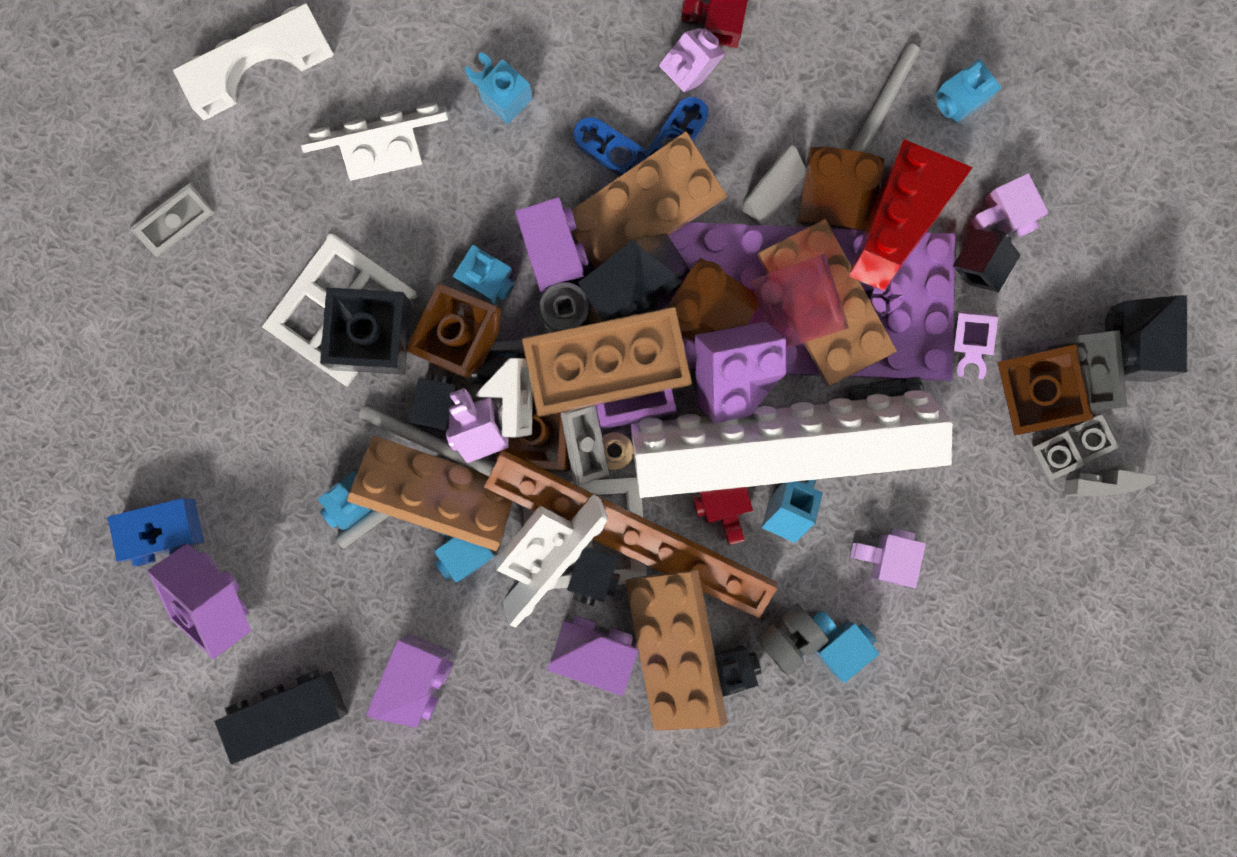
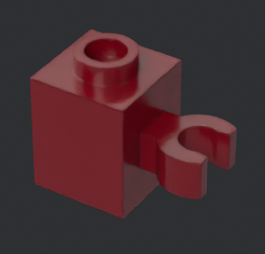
[681,0,748,48]
[692,486,753,545]

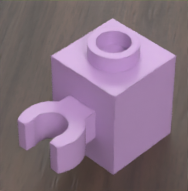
[659,28,726,92]
[970,173,1049,237]
[954,311,998,379]
[446,388,508,463]
[850,529,926,588]

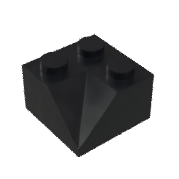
[578,233,691,322]
[320,287,411,375]
[1105,295,1187,382]

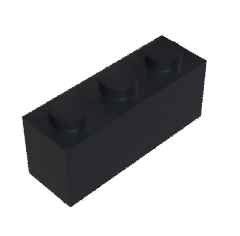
[214,669,348,765]

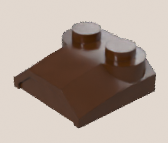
[797,147,884,230]
[666,257,763,345]
[405,283,501,378]
[997,344,1093,436]
[494,392,571,471]

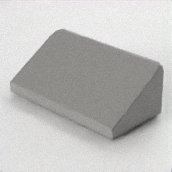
[742,145,806,225]
[130,180,215,258]
[560,405,609,486]

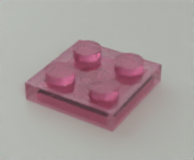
[751,254,849,349]

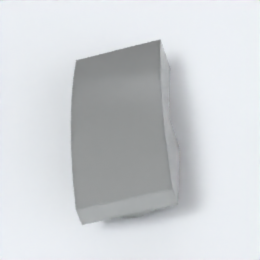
[1032,414,1120,481]
[1064,464,1156,497]

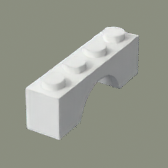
[173,4,334,120]

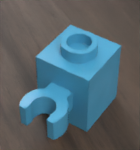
[465,52,533,124]
[935,58,1002,124]
[453,245,515,306]
[318,471,372,530]
[761,479,823,543]
[434,533,497,583]
[812,610,880,683]

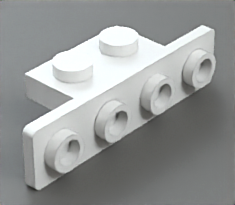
[301,103,448,181]
[494,495,608,627]

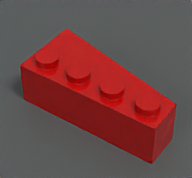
[849,139,973,291]

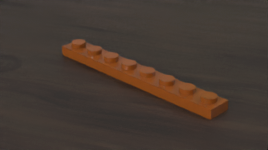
[484,450,777,618]

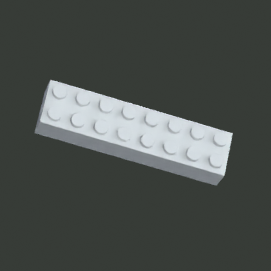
[631,390,952,498]

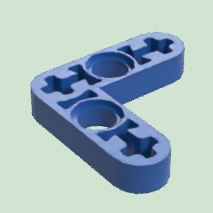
[574,97,708,176]

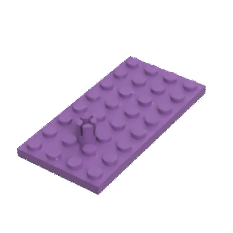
[656,222,955,382]

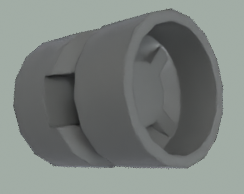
[540,282,590,333]
[756,603,829,676]

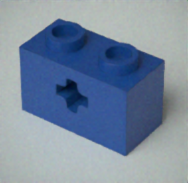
[107,498,204,567]

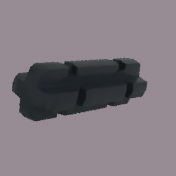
[849,377,924,401]

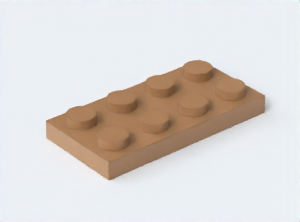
[571,132,728,269]
[757,219,897,388]
[522,307,692,417]
[347,435,512,551]
[625,569,728,731]

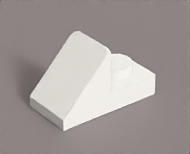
[476,358,533,437]

